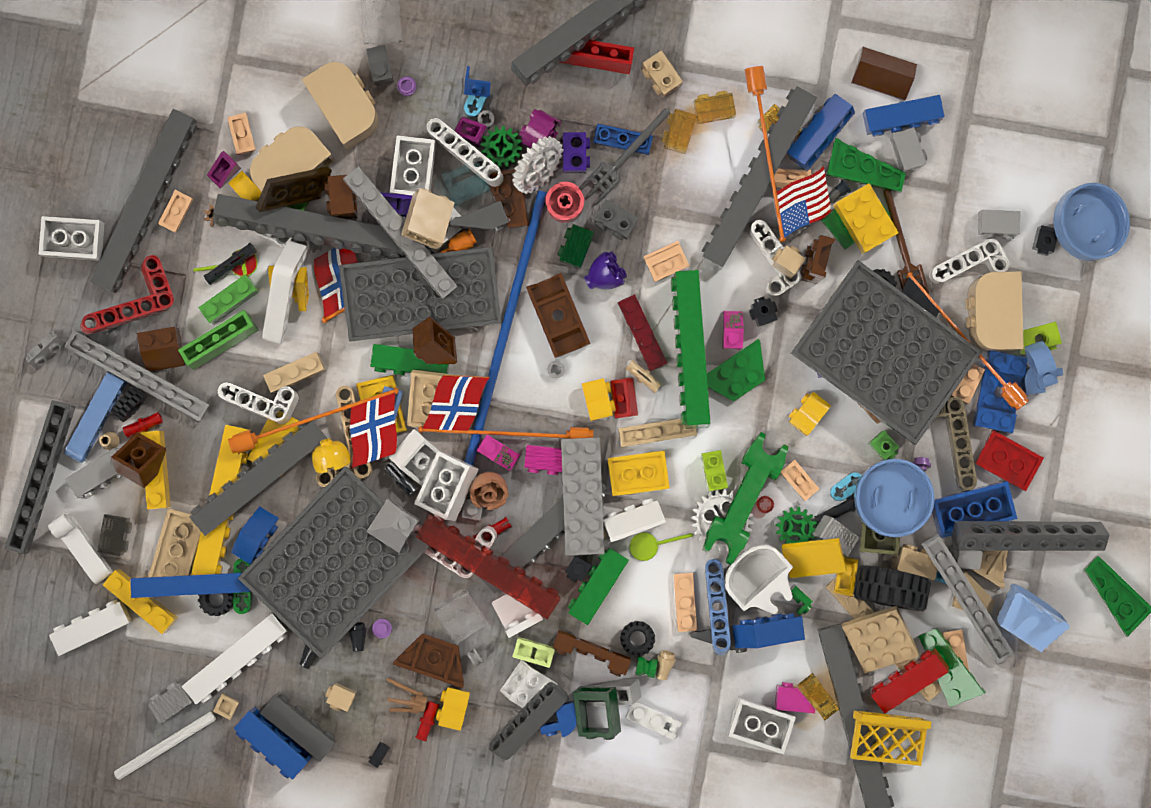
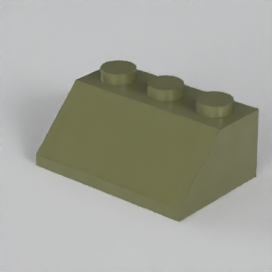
[860,522,900,555]

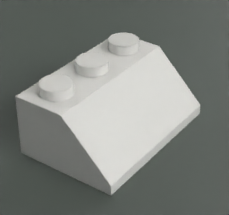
[603,498,666,542]

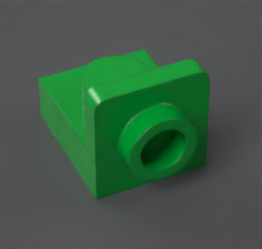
[790,584,813,615]

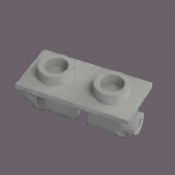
[25,331,66,370]

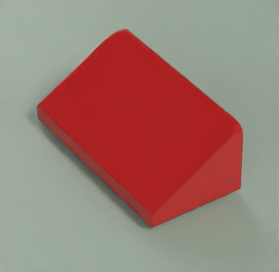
[610,378,638,419]

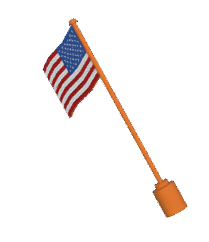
[744,66,831,242]

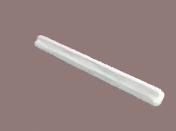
[114,711,216,780]

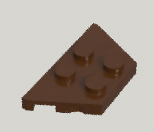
[393,633,464,688]

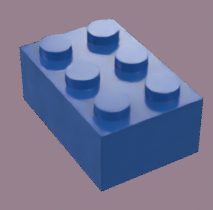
[732,613,805,648]

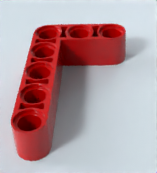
[80,255,174,335]

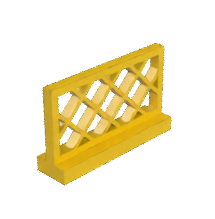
[850,710,932,766]

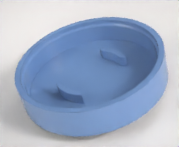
[1053,183,1130,261]
[854,459,935,537]

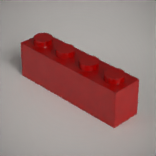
[559,40,634,75]
[871,649,949,714]

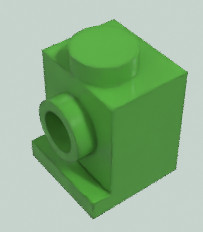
[868,430,899,460]

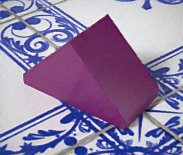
[454,117,488,147]
[207,151,241,188]

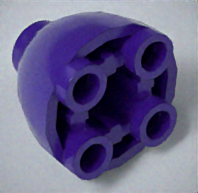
[584,251,627,290]

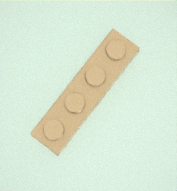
[618,418,697,447]

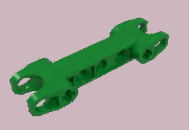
[702,432,789,565]

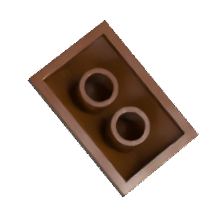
[851,47,917,101]

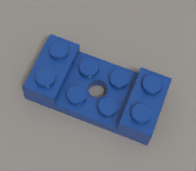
[973,351,1028,434]

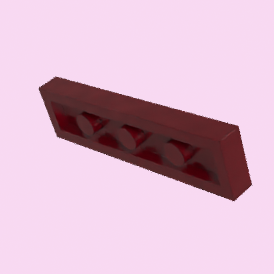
[617,294,667,371]

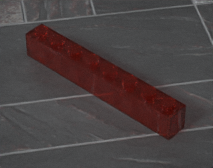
[415,514,561,620]

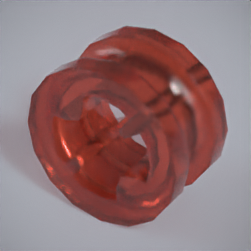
[756,496,774,513]

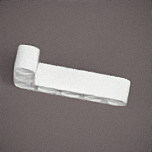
[262,241,308,344]
[413,524,497,578]

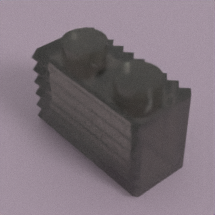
[97,514,132,556]

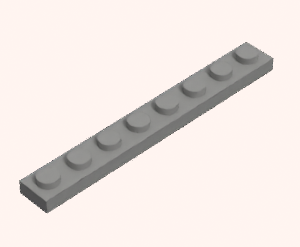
[343,166,458,299]
[64,330,210,422]
[922,534,1014,664]

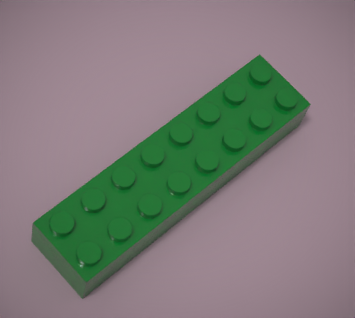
[670,270,711,429]

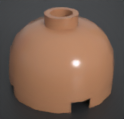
[470,472,509,510]

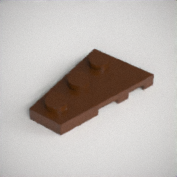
[489,169,529,229]

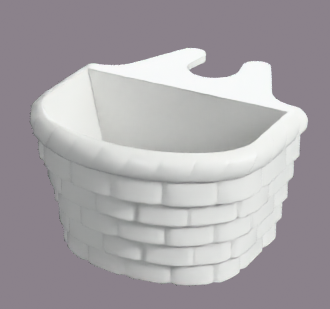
[725,545,793,614]

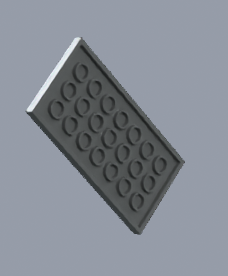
[339,247,502,342]

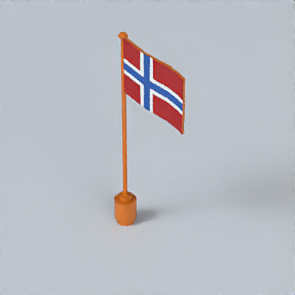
[314,229,477,323]
[418,375,593,439]
[228,387,399,468]

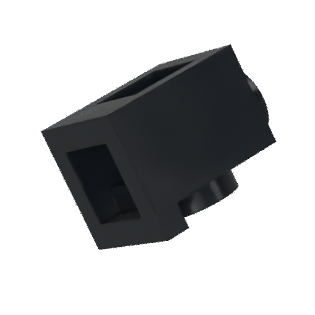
[1032,225,1057,256]

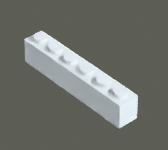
[182,613,289,704]

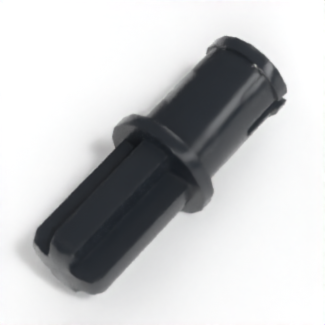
[385,462,418,496]

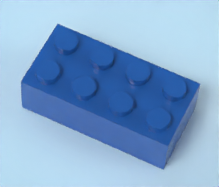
[932,481,1018,538]
[234,707,313,780]

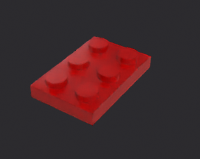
[974,430,1044,491]

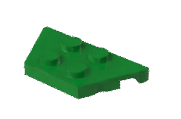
[707,339,765,402]

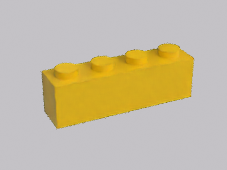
[140,431,171,509]
[103,569,178,634]

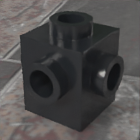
[749,296,778,327]

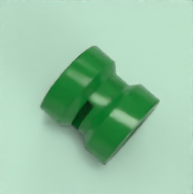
[635,656,657,678]

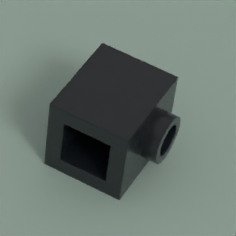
[565,555,592,583]

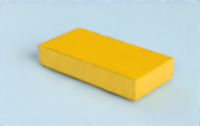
[833,556,859,597]

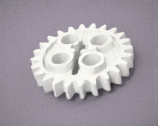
[512,136,564,194]
[691,489,754,552]

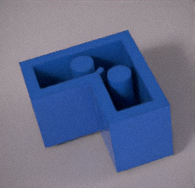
[231,506,279,564]

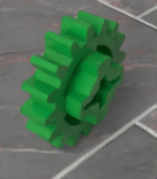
[481,126,522,168]
[775,507,817,544]

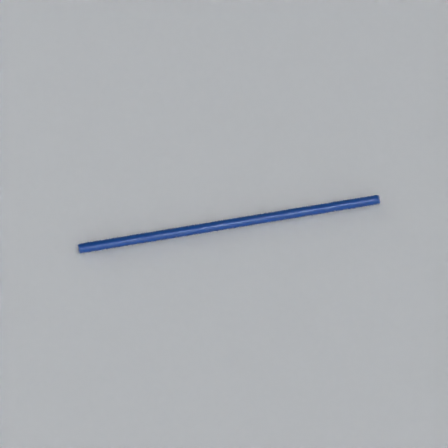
[464,190,547,466]

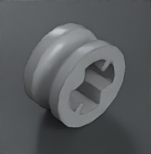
[478,110,495,129]
[547,361,565,378]
[467,648,484,667]

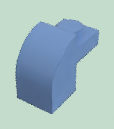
[1024,341,1058,389]
[1021,366,1063,395]

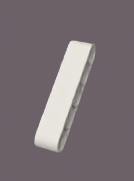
[427,118,503,187]

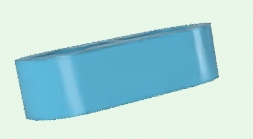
[464,95,488,118]
[830,472,861,501]

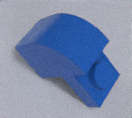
[540,701,577,738]

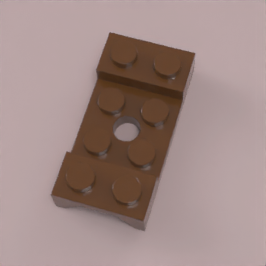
[800,235,835,284]
[526,273,590,359]
[553,630,631,677]

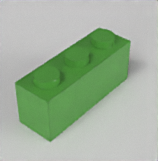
[198,274,260,325]

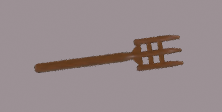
[883,189,929,294]

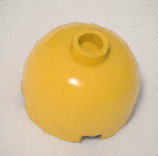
[312,438,351,473]

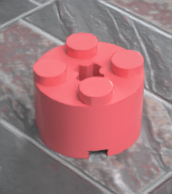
[546,182,584,223]

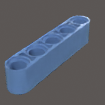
[64,372,126,463]
[705,559,730,656]

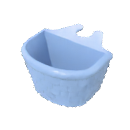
[996,584,1070,653]

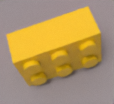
[833,183,899,255]

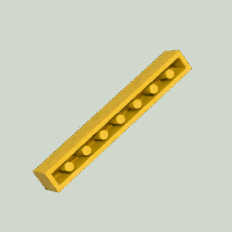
[191,425,251,575]

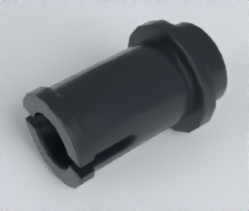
[368,742,390,768]

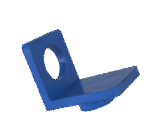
[464,66,491,97]

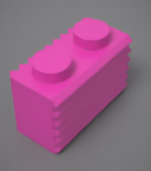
[524,445,562,475]

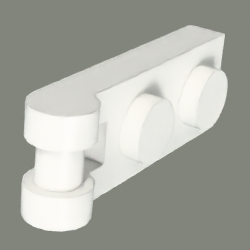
[625,702,683,740]

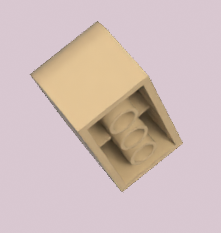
[301,62,378,150]
[250,126,335,192]
[965,271,1024,352]

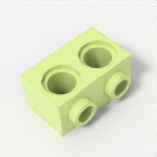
[512,637,555,668]

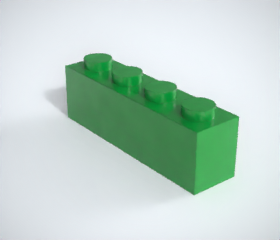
[370,344,449,376]
[567,547,629,625]

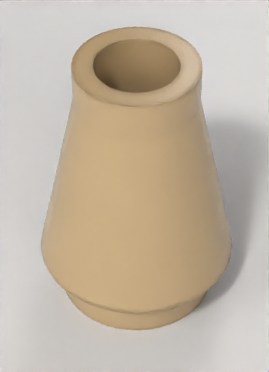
[99,431,119,450]
[656,650,676,680]

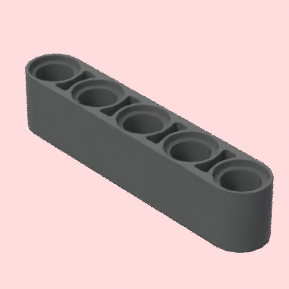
[489,682,568,760]

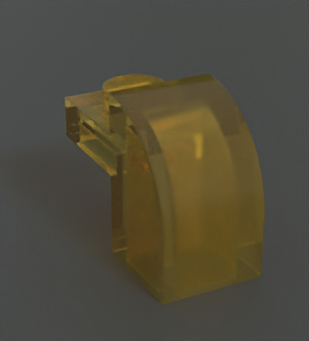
[797,673,840,720]

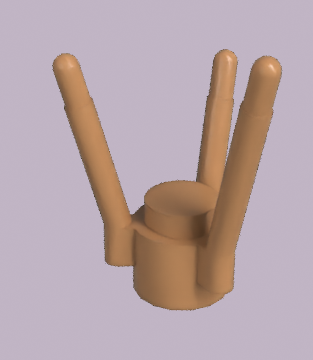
[387,678,427,714]

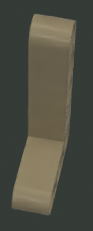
[936,397,977,490]

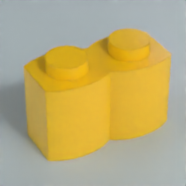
[582,378,616,421]
[788,392,831,436]
[436,687,470,731]

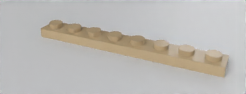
[825,577,942,702]

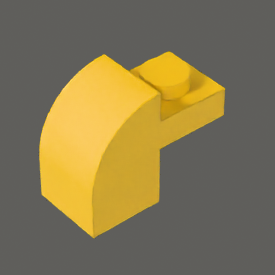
[228,171,262,202]

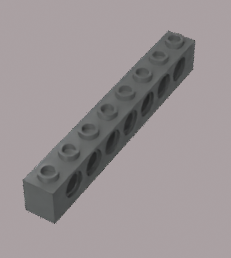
[5,400,76,554]
[951,521,1110,551]

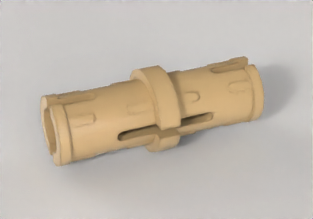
[626,360,662,393]

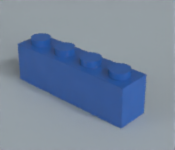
[787,94,855,171]
[862,95,945,137]

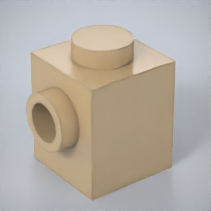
[325,683,357,712]

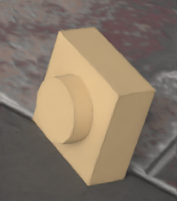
[213,694,240,720]

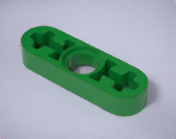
[233,559,252,614]

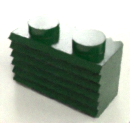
[557,224,594,269]

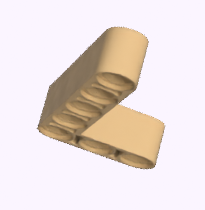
[316,386,373,487]

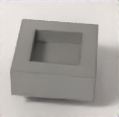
[462,499,483,520]

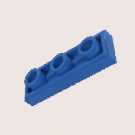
[593,123,653,155]

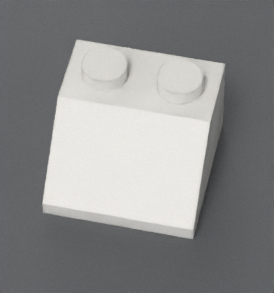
[389,429,441,486]

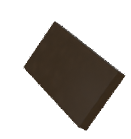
[256,166,332,212]

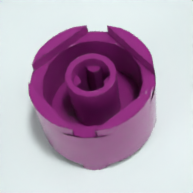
[519,109,561,148]

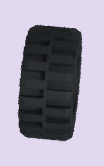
[853,565,931,612]

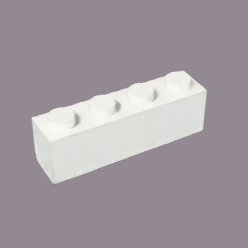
[49,600,133,656]

